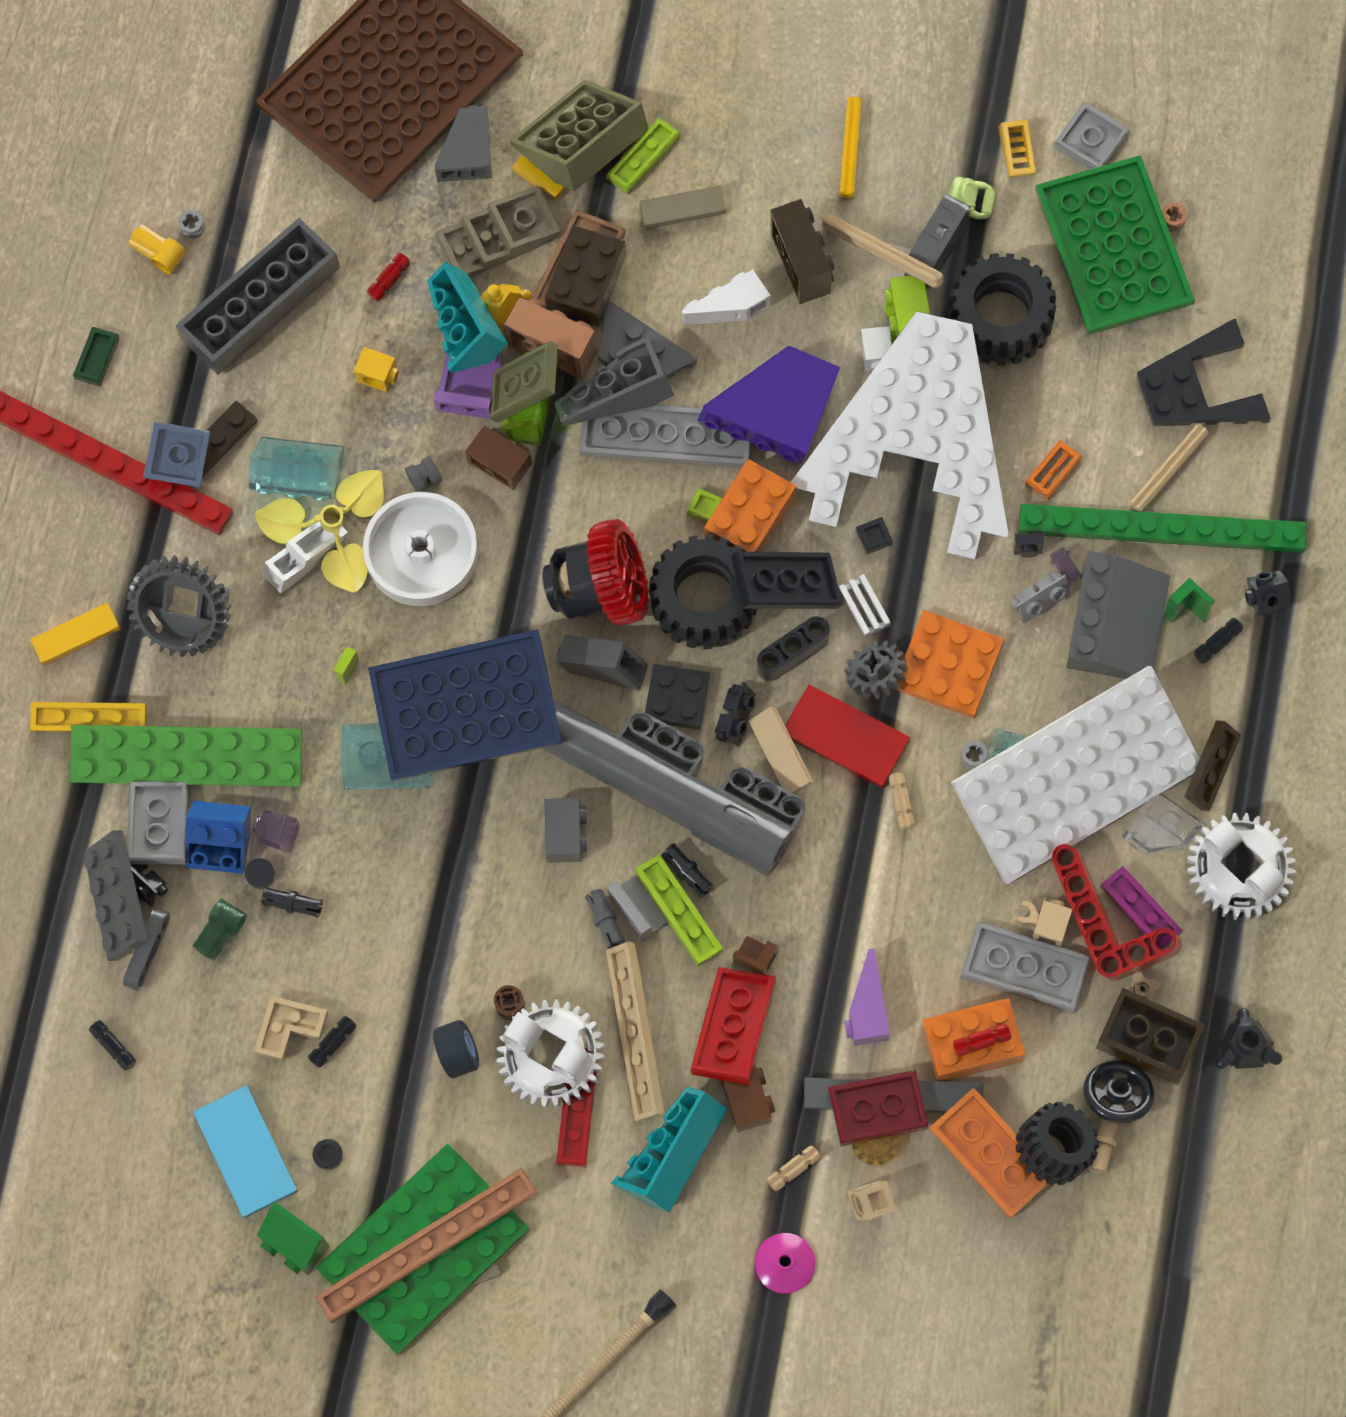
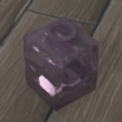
[253,809,301,853]

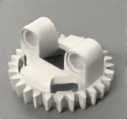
[1186,813,1296,920]
[496,999,606,1109]

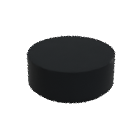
[245,858,275,889]
[312,1139,343,1170]

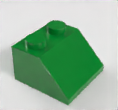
[257,1201,330,1275]

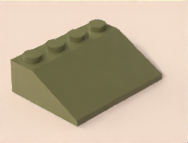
[510,80,649,191]

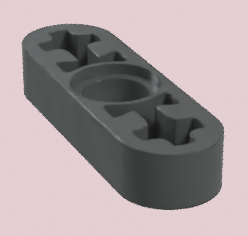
[123,908,170,991]

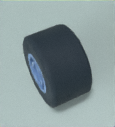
[433,1020,479,1078]

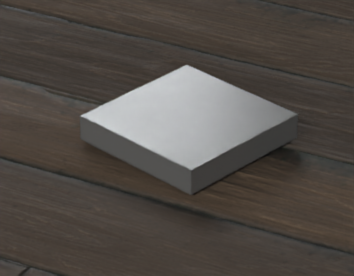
[1053,102,1130,169]

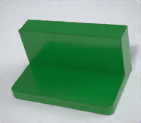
[1164,577,1215,623]

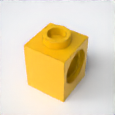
[353,347,399,392]

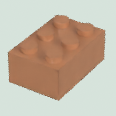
[504,297,597,380]

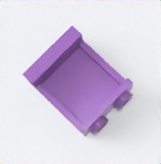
[434,351,503,419]

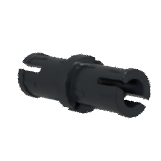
[661,843,714,898]
[261,887,323,918]

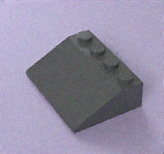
[1066,550,1170,679]

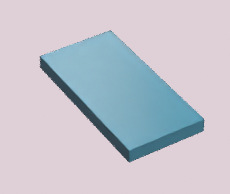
[193,1085,298,1219]

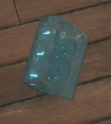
[249,437,344,501]
[341,724,431,790]

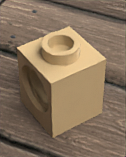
[847,1181,896,1220]

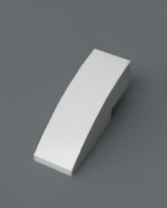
[262,522,348,594]

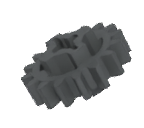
[844,641,908,699]

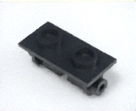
[714,683,756,747]
[130,864,168,908]

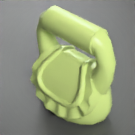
[949,177,996,220]

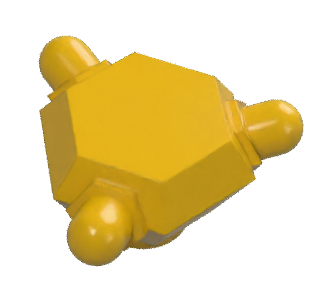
[481,284,532,337]

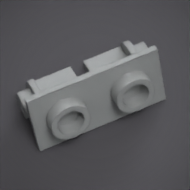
[1010,572,1071,623]

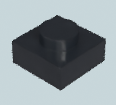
[1013,533,1044,558]

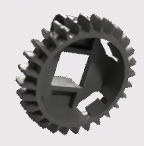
[126,555,231,658]

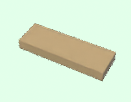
[749,706,813,794]

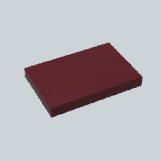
[828,1070,929,1147]

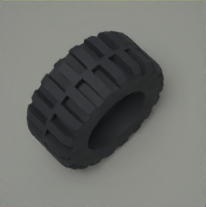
[948,253,1056,365]
[649,535,757,650]

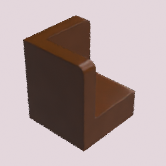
[733,936,778,975]

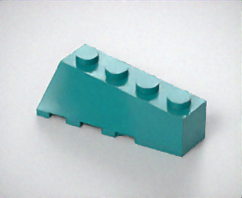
[427,261,508,373]
[611,1086,727,1213]

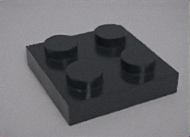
[645,664,710,730]

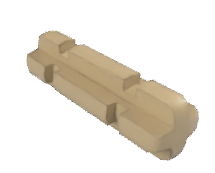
[889,773,915,829]
[767,1145,821,1191]

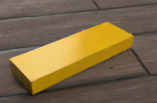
[30,602,121,666]

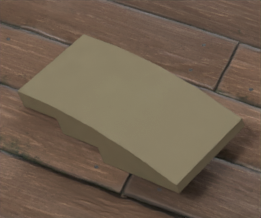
[435,186,561,277]

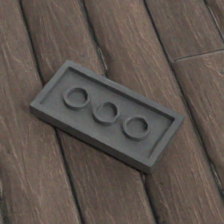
[83,830,148,961]

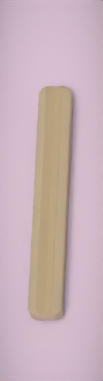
[1130,424,1208,512]

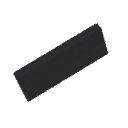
[731,551,843,609]

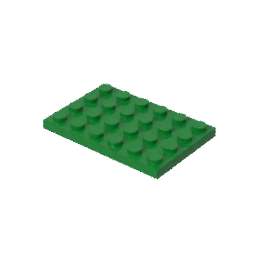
[1035,155,1195,335]
[315,1143,530,1356]

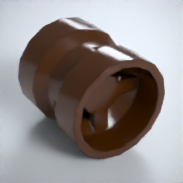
[494,985,525,1020]

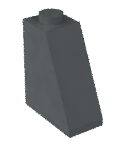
[435,105,492,182]
[557,635,648,691]

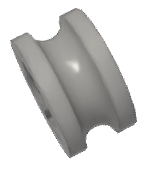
[178,210,205,238]
[961,741,987,770]

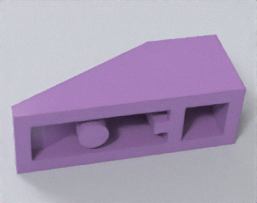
[844,948,890,1046]

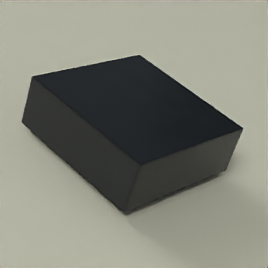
[856,517,893,555]

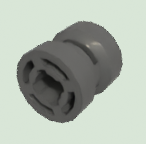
[404,456,442,492]

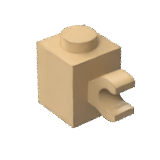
[1016,899,1072,947]

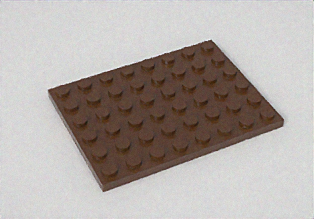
[255,0,523,203]

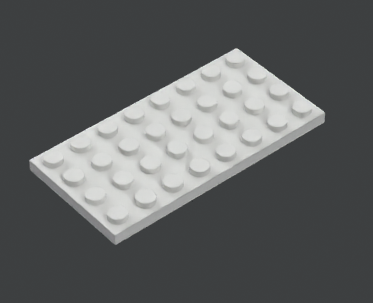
[951,666,1200,884]

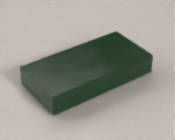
[73,327,120,387]

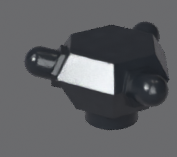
[1215,1008,1282,1069]

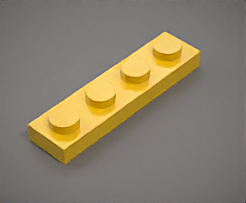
[30,702,147,732]

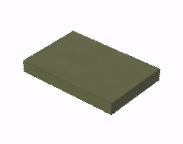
[490,341,558,423]

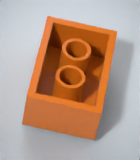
[704,459,797,552]
[921,998,1025,1081]

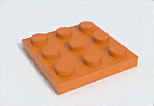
[893,610,1004,719]

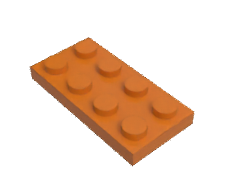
[928,1088,1048,1219]

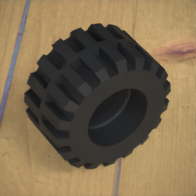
[1015,1102,1099,1186]

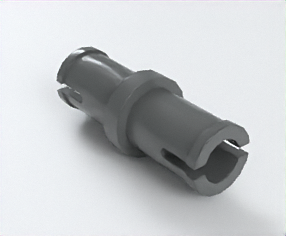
[585,889,625,949]

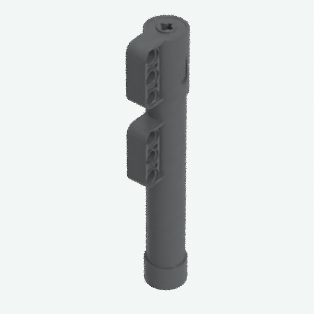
[542,699,805,877]

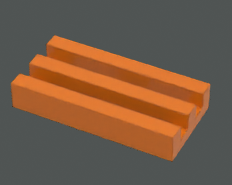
[1025,440,1082,501]

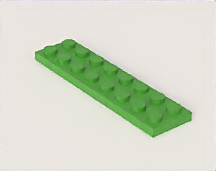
[70,725,303,786]

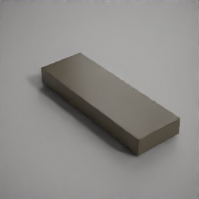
[639,185,726,229]

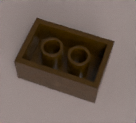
[770,199,835,304]
[545,225,626,327]
[1096,988,1205,1086]

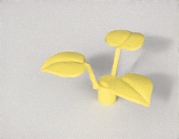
[255,470,384,593]

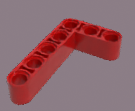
[1051,844,1182,981]

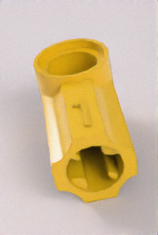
[128,225,187,275]

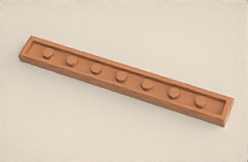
[315,1167,538,1324]

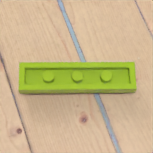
[634,854,723,967]

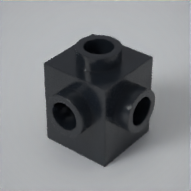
[1244,570,1292,615]

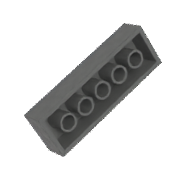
[176,218,340,375]

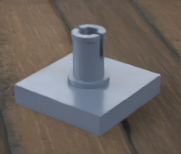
[143,421,210,487]

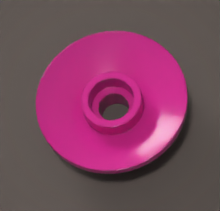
[755,1233,815,1294]

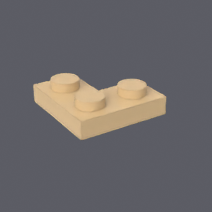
[254,996,328,1061]

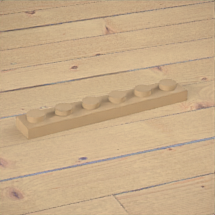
[606,942,665,1122]

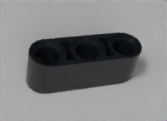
[757,616,830,681]

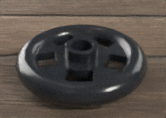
[1083,1061,1155,1123]

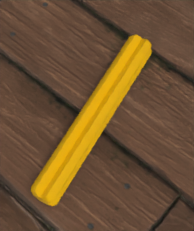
[839,96,862,199]

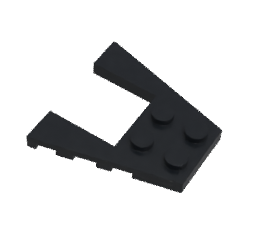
[1136,318,1271,426]

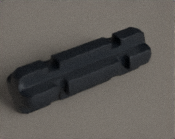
[1194,618,1243,663]
[308,1016,356,1068]
[89,1020,136,1071]

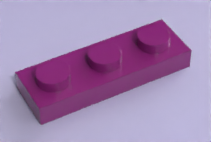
[1100,866,1183,950]

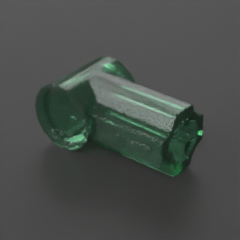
[192,898,247,961]

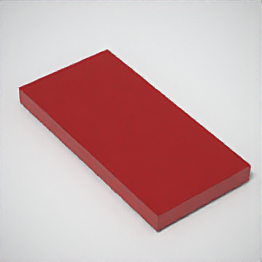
[785,684,910,789]
[690,967,776,1085]

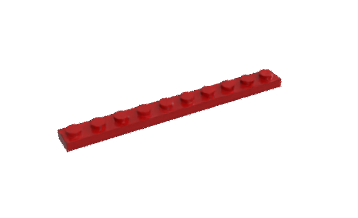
[0,391,234,535]

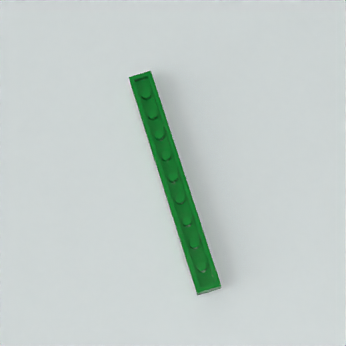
[1019,504,1306,553]

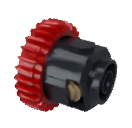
[542,519,650,625]

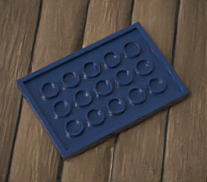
[368,629,563,782]

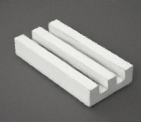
[839,574,890,637]

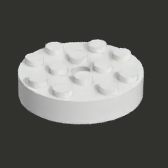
[363,492,478,606]

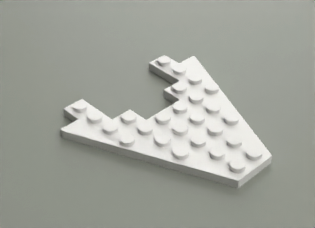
[791,312,1009,559]

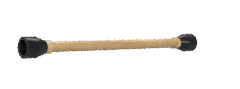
[541,1289,677,1417]

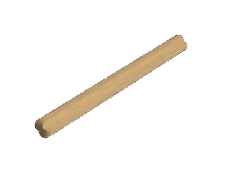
[821,213,944,288]

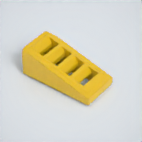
[999,119,1036,178]

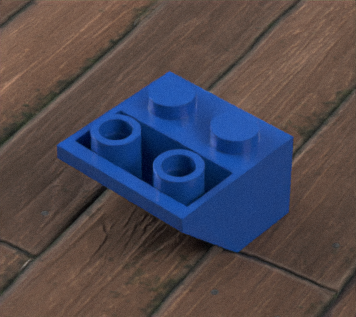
[186,801,251,874]

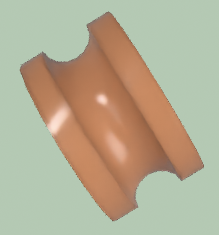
[1162,203,1187,231]

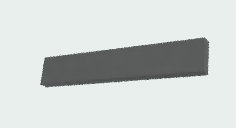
[804,1078,984,1113]

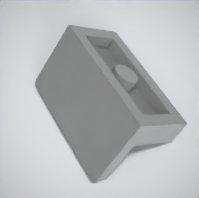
[608,875,668,941]

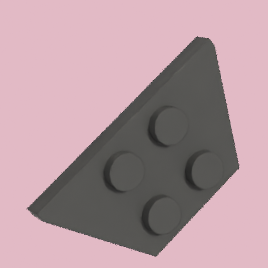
[598,301,697,379]

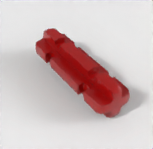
[367,253,410,301]
[953,1024,1011,1057]

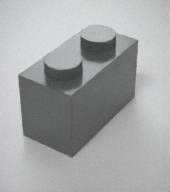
[544,798,587,863]

